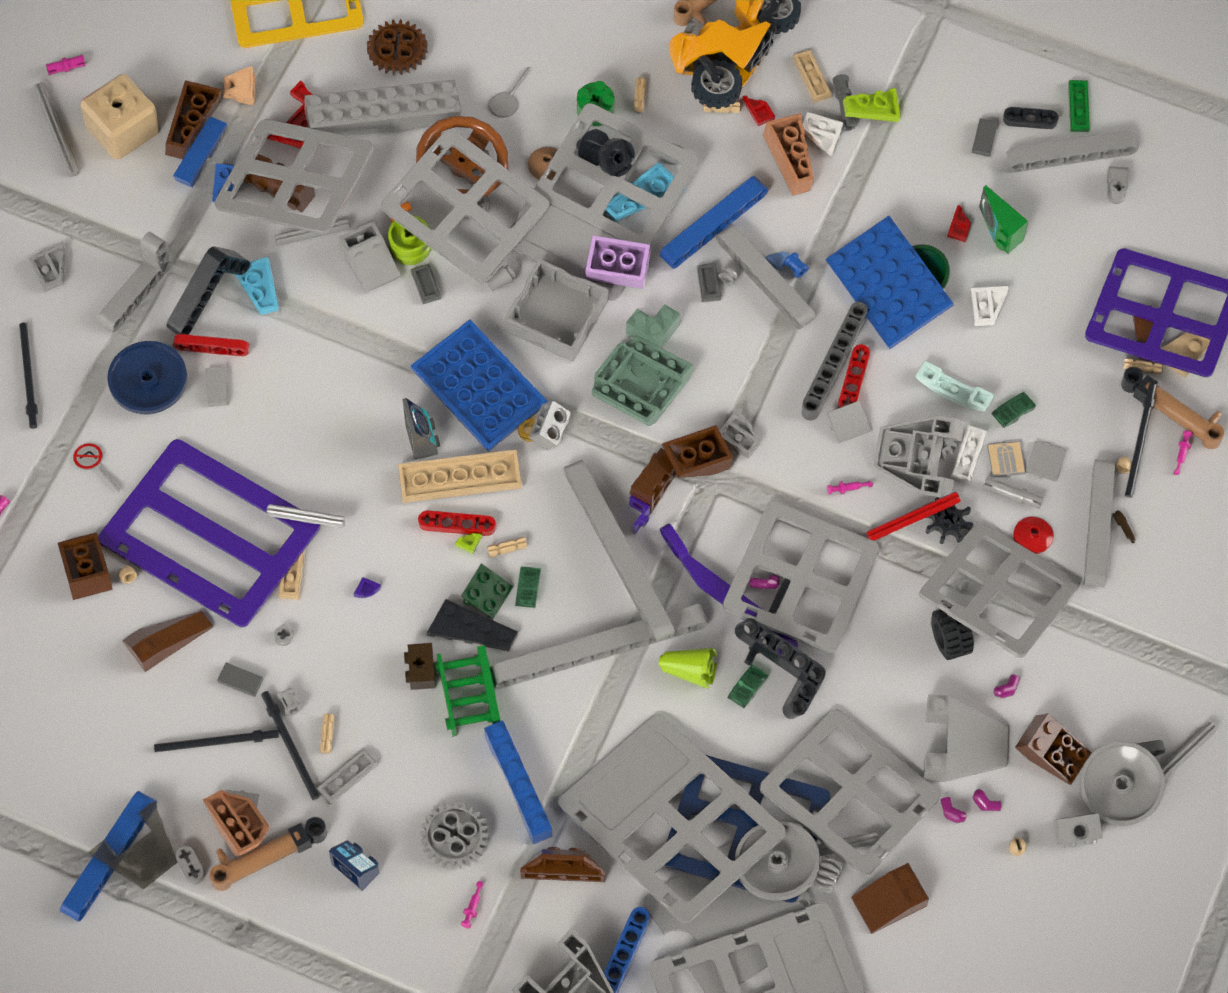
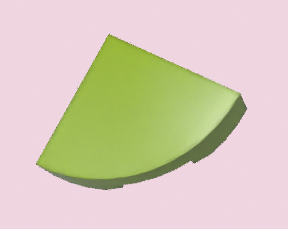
[455,533,482,554]

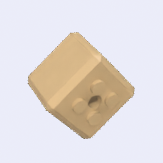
[80,74,160,159]

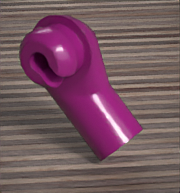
[940,797,967,823]

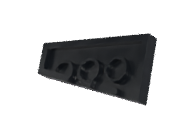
[427,599,518,651]

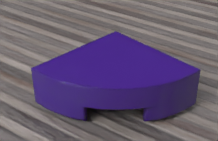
[354,577,381,598]

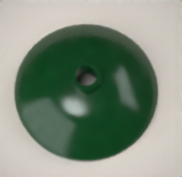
[912,244,950,289]

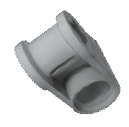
[1107,166,1128,204]

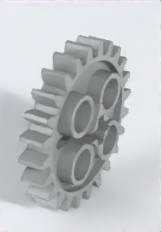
[420,802,488,869]

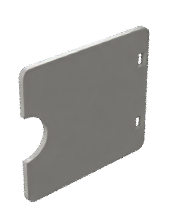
[643,840,816,993]

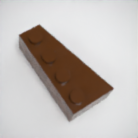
[165,80,222,159]
[243,154,315,212]

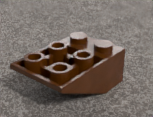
[1015,713,1092,785]

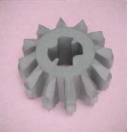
[813,856,843,893]

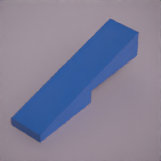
[173,116,228,188]

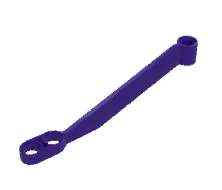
[660,523,798,656]

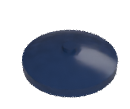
[107,341,187,415]

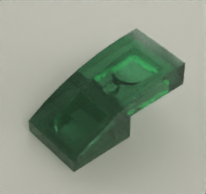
[992,392,1037,428]
[515,566,541,608]
[727,664,769,708]

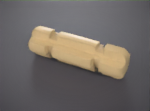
[633,77,646,113]
[703,102,740,113]
[1123,358,1163,375]
[487,537,527,557]
[320,713,334,754]

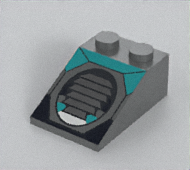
[402,398,440,460]

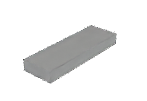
[316,749,378,805]

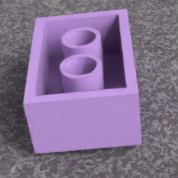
[585,236,650,289]

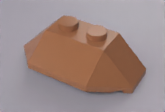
[203,790,270,856]

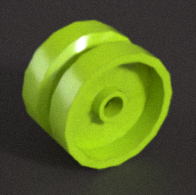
[388,215,431,265]

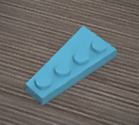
[605,162,685,222]

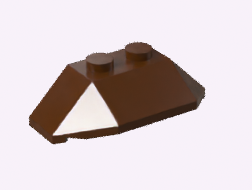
[520,847,605,883]

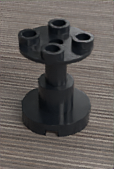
[576,129,635,177]

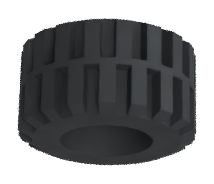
[931,606,974,660]

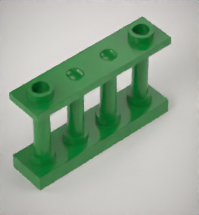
[434,645,501,737]

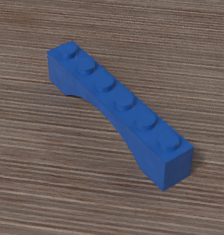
[484,720,552,845]

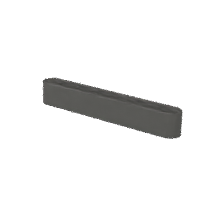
[801,302,868,421]

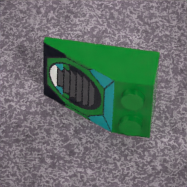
[979,185,1028,254]

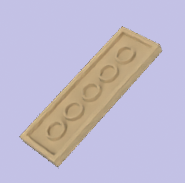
[398,449,522,503]

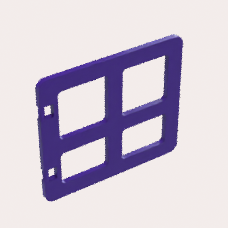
[1085,248,1228,377]

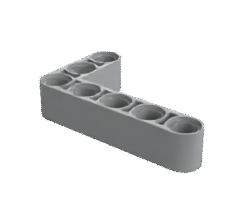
[97,232,171,332]

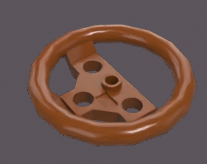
[416,116,508,197]

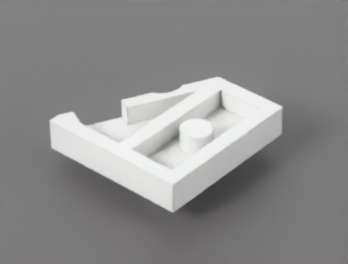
[802,112,843,156]
[970,286,1008,326]

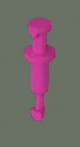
[1173,431,1193,475]
[827,481,873,495]
[461,881,483,929]

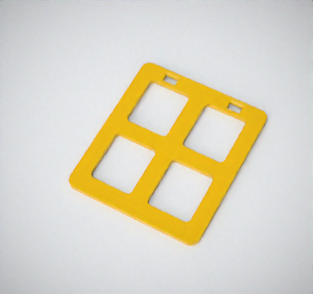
[230,0,364,48]

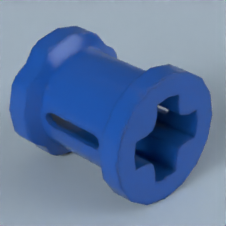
[784,252,809,278]

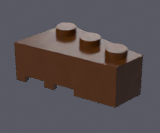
[629,448,677,514]

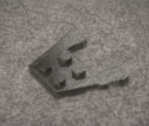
[88,801,178,890]

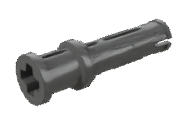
[832,74,855,131]

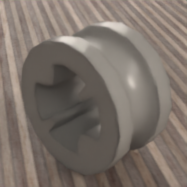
[718,267,738,286]
[275,626,293,646]

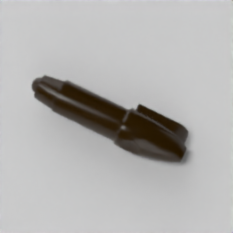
[1112,510,1136,543]

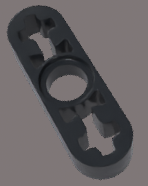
[1003,107,1059,129]

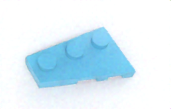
[236,257,279,315]

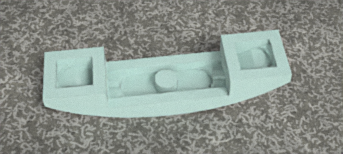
[916,361,994,411]

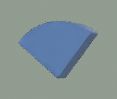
[765,251,790,271]

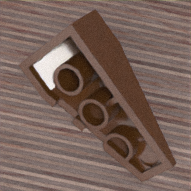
[122,611,213,672]

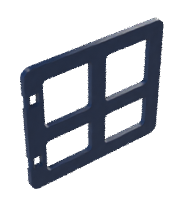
[664,755,831,903]

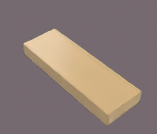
[792,49,832,103]
[278,540,304,600]

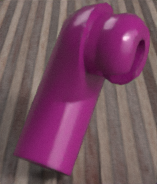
[749,575,780,589]
[993,674,1020,698]
[973,789,1001,811]

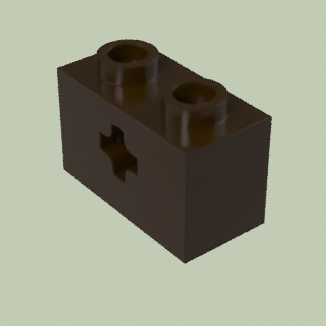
[404,643,435,690]

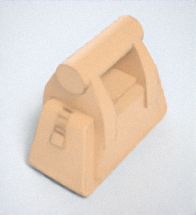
[223,66,255,105]

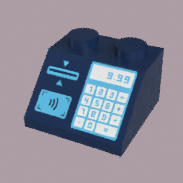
[329,840,380,891]

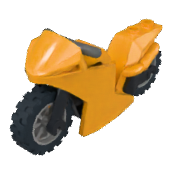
[669,0,801,109]

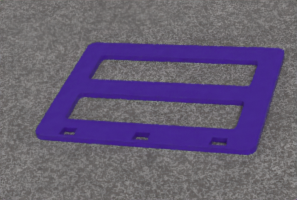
[98,439,320,627]

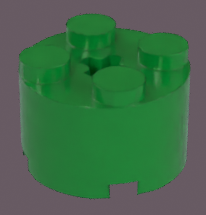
[577,81,615,127]

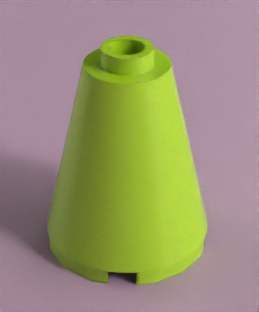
[659,648,717,689]

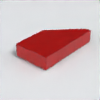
[742,95,775,126]
[947,205,971,242]

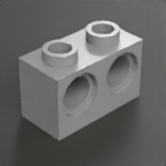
[529,401,571,450]

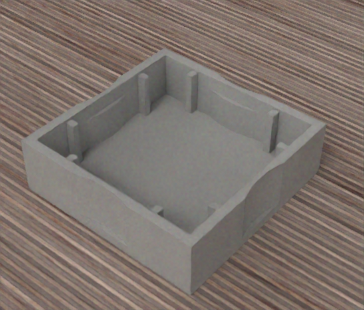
[503,259,608,362]

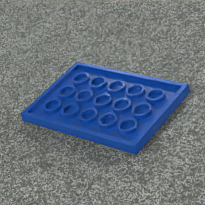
[825,216,954,350]
[410,319,548,452]

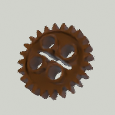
[367,19,428,75]

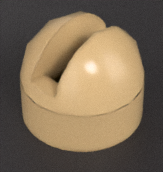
[1115,456,1132,474]
[119,566,137,584]
[1009,838,1026,856]

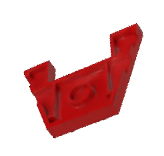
[254,80,313,149]

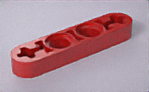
[173,334,250,356]
[838,344,870,409]
[418,510,496,536]

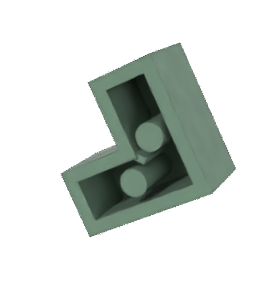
[626,304,681,348]

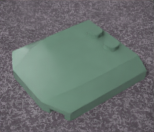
[592,335,694,426]

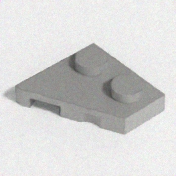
[28,243,65,292]
[719,407,760,459]

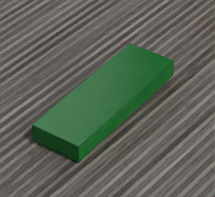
[1068,80,1090,132]

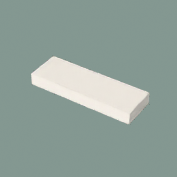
[950,425,987,484]

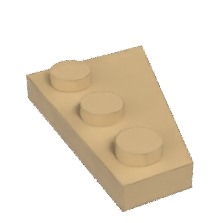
[1161,332,1210,378]

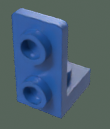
[212,163,235,202]

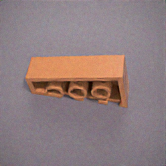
[763,113,814,196]

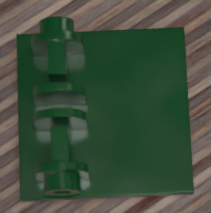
[461,563,513,619]

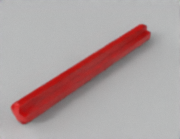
[866,492,961,541]

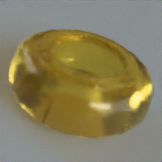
[518,419,535,442]

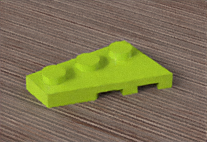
[843,88,901,122]

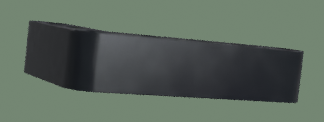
[166,246,250,335]
[735,618,826,719]

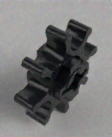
[926,497,973,544]

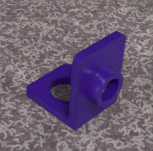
[629,495,650,535]

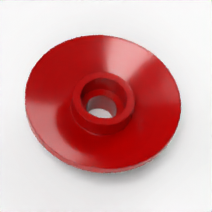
[1013,517,1054,554]

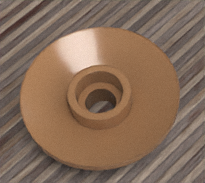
[528,147,565,181]

